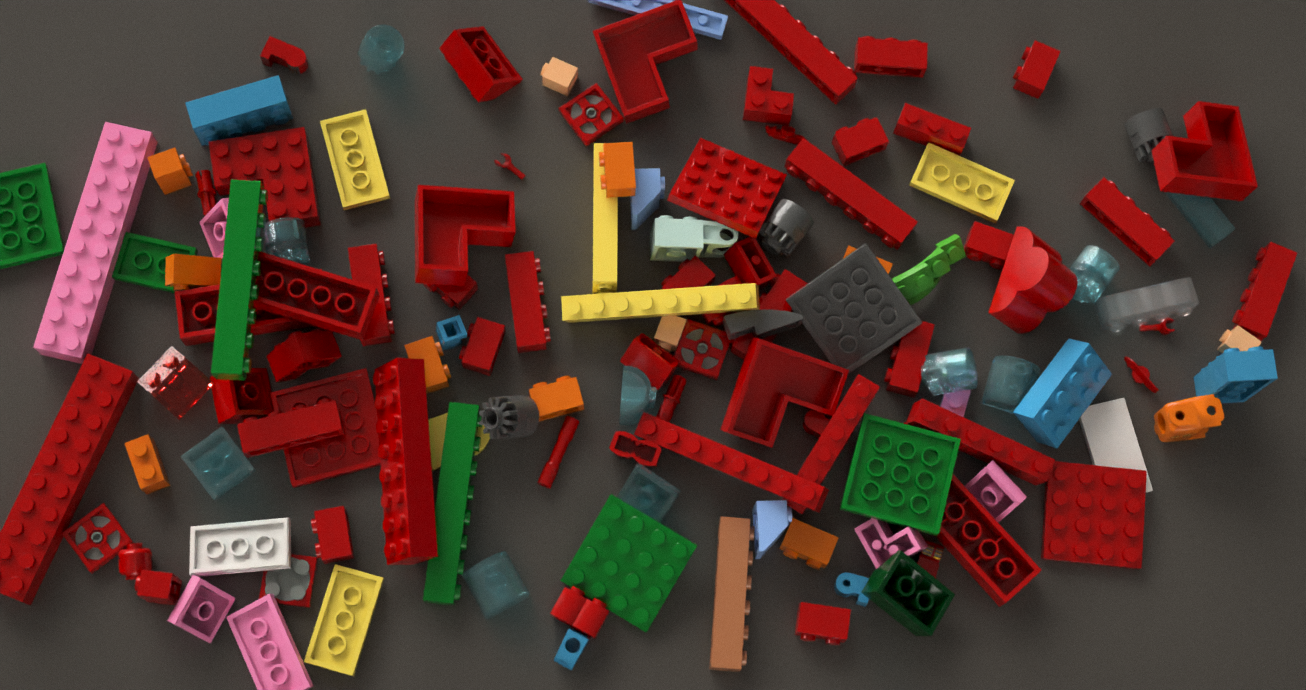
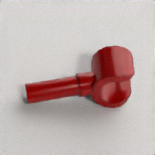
[494,153,526,180]
[1139,318,1175,335]

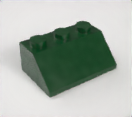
[861,550,955,636]

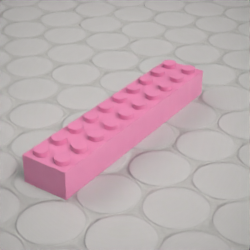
[33,122,158,364]

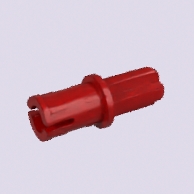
[195,170,217,216]
[655,375,687,423]

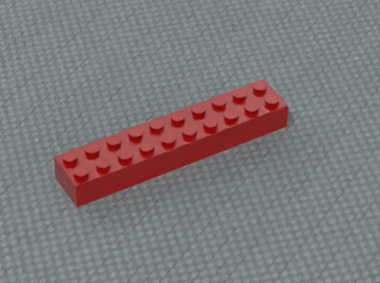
[0,353,139,606]

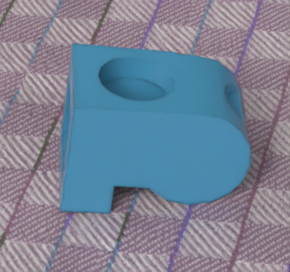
[435,315,467,350]
[834,572,869,607]
[554,627,590,671]

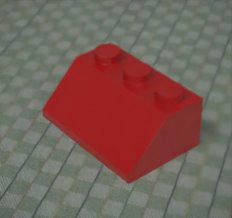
[439,26,523,102]

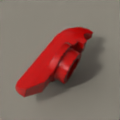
[765,125,808,145]
[1124,356,1159,393]

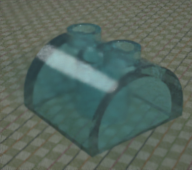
[981,355,1041,414]
[619,365,656,425]
[617,463,681,523]
[462,551,531,620]

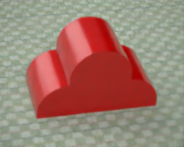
[988,227,1078,334]

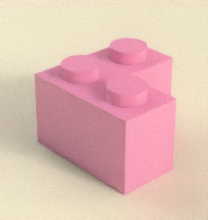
[854,518,928,569]

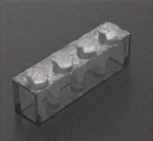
[1094,277,1200,332]

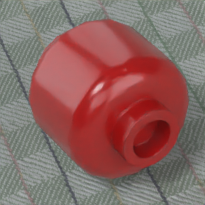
[118,543,152,580]

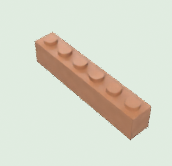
[709,516,755,672]

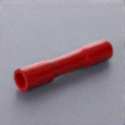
[537,416,580,489]

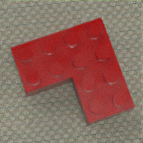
[593,0,698,124]
[1151,101,1258,201]
[209,127,321,233]
[415,185,516,286]
[720,337,849,448]

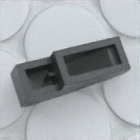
[722,309,803,340]

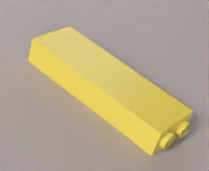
[593,143,618,294]

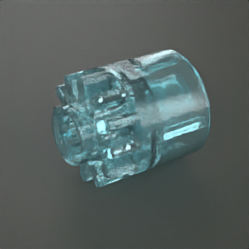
[358,25,404,75]
[263,217,310,265]
[1069,245,1120,303]
[921,347,978,395]

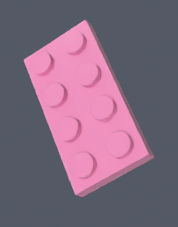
[226,594,314,690]

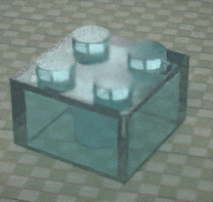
[181,426,256,501]

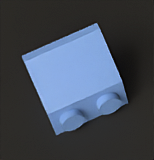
[630,168,665,230]
[752,500,792,559]

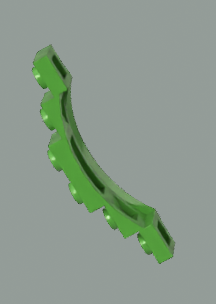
[892,234,966,305]

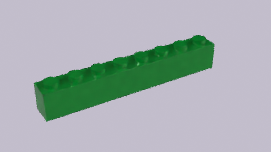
[211,180,268,381]
[423,402,483,606]

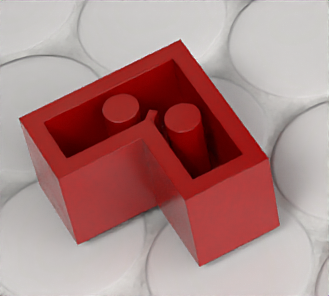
[743,66,794,126]
[266,329,342,382]

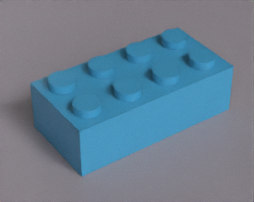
[185,75,293,146]
[1013,338,1112,448]
[1193,346,1278,403]

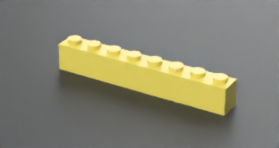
[561,283,760,323]

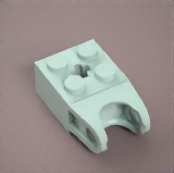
[650,215,738,262]

